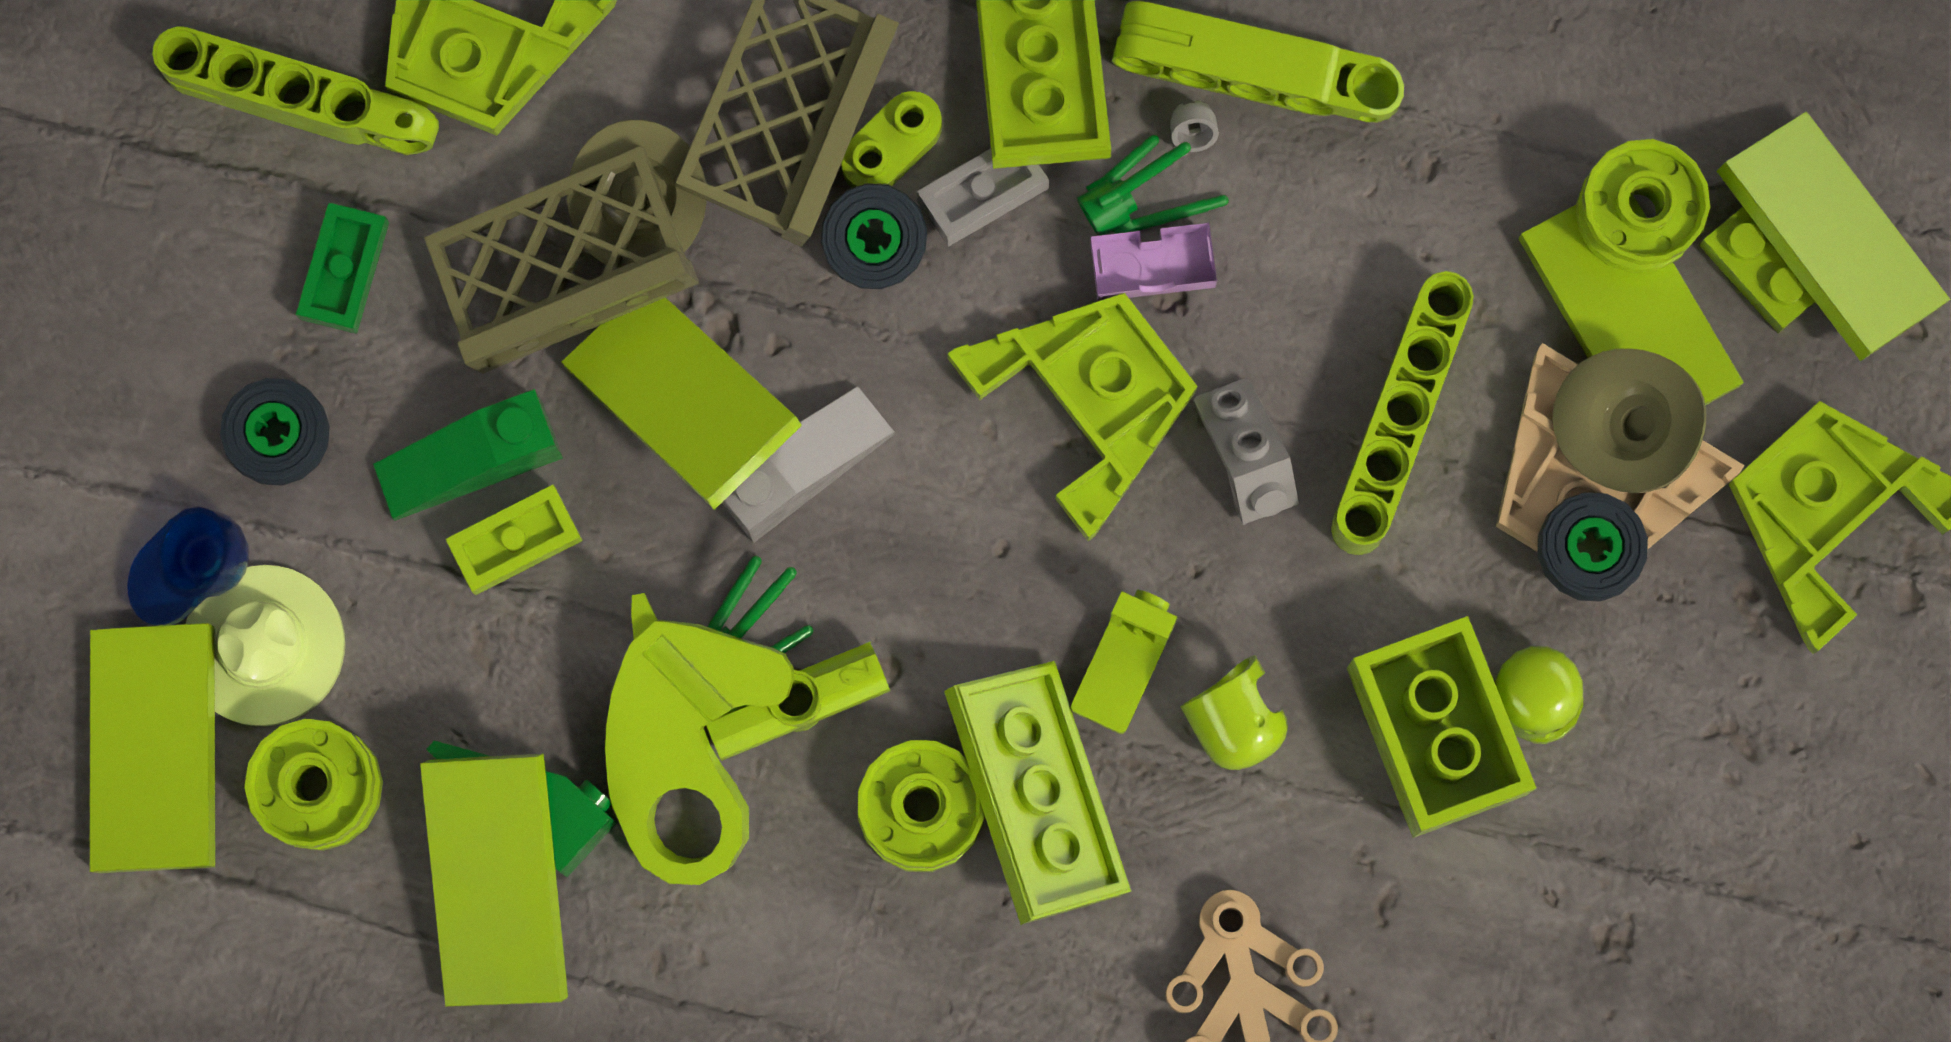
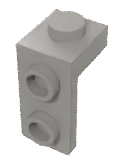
[1194,378,1299,525]

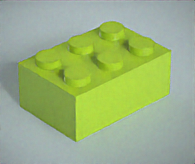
[1346,616,1537,838]

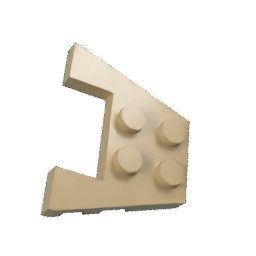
[1496,343,1744,562]

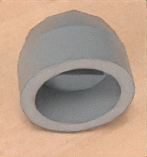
[1170,100,1219,152]

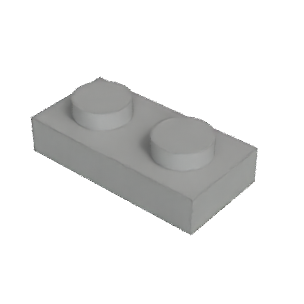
[917,149,1049,247]

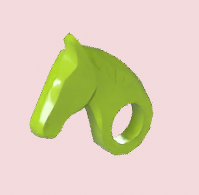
[605,593,794,885]

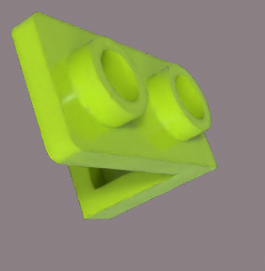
[1071,589,1177,734]

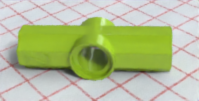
[706,642,890,761]

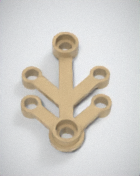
[1165,890,1338,1042]

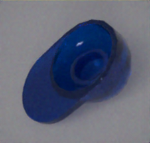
[127,506,249,626]

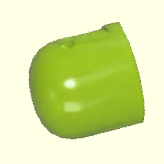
[1495,646,1583,744]
[1180,655,1288,770]

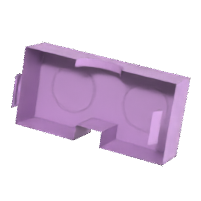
[1090,223,1217,301]

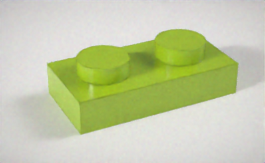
[1699,207,1815,333]
[445,484,583,596]

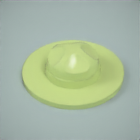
[186,565,345,727]

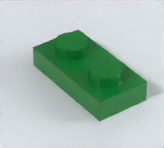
[296,202,389,334]

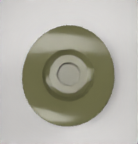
[567,119,707,268]
[1553,348,1707,493]

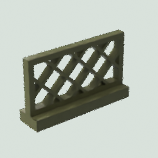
[674,0,899,247]
[424,146,699,374]

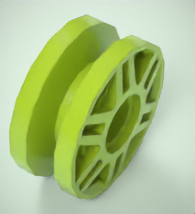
[1576,139,1710,273]
[244,719,383,851]
[858,740,985,872]

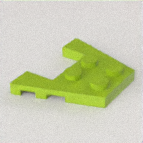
[385,0,617,136]
[947,293,1197,541]
[1728,401,1951,654]

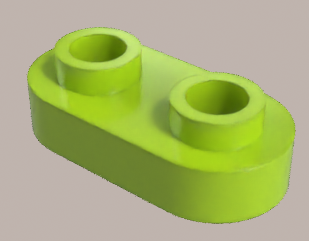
[841,91,942,188]

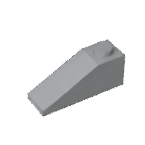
[722,386,895,543]

